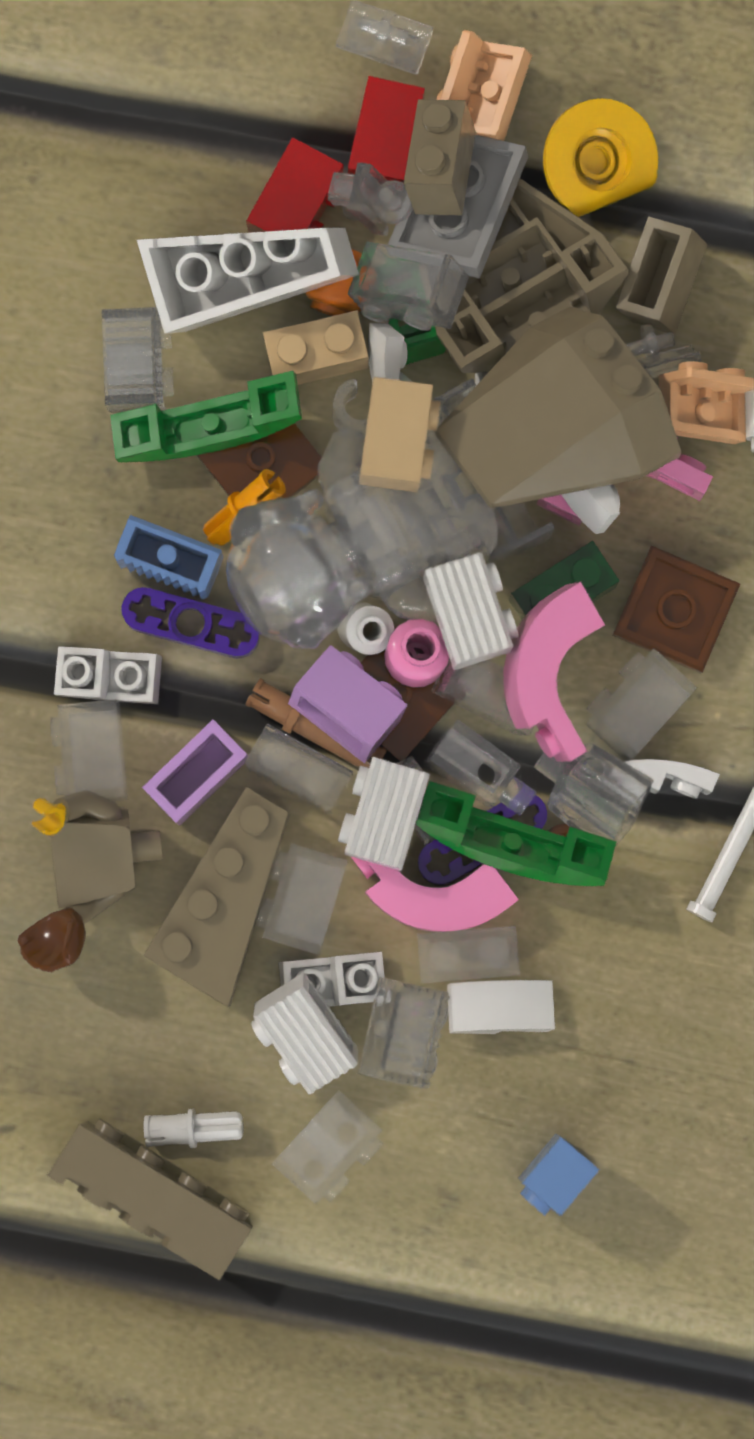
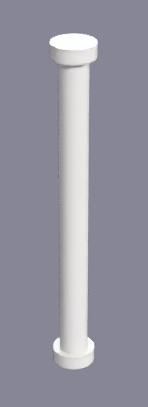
[686,787,754,923]

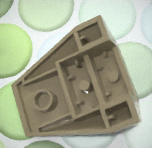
[421,179,629,373]
[435,307,682,509]

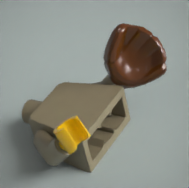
[17,790,163,972]

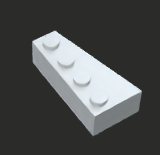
[137,228,359,334]

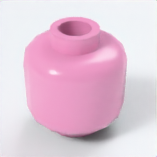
[384,619,449,687]

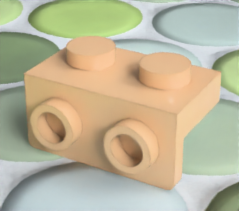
[436,30,532,141]
[658,362,754,444]

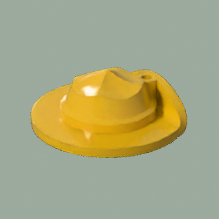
[543,98,658,217]

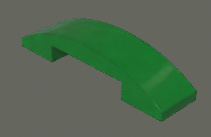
[110,371,302,462]
[416,780,616,886]

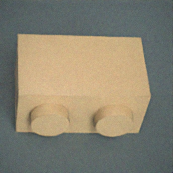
[263,311,369,385]
[359,377,441,493]

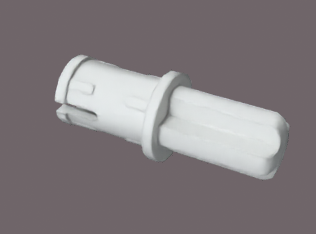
[144,1109,243,1148]

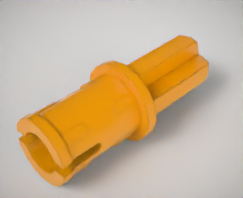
[203,469,286,546]

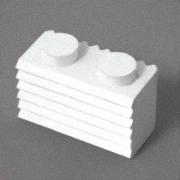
[423,552,518,670]
[338,757,430,871]
[251,972,358,1094]

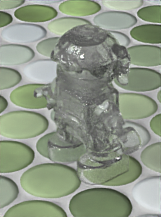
[226,378,555,649]

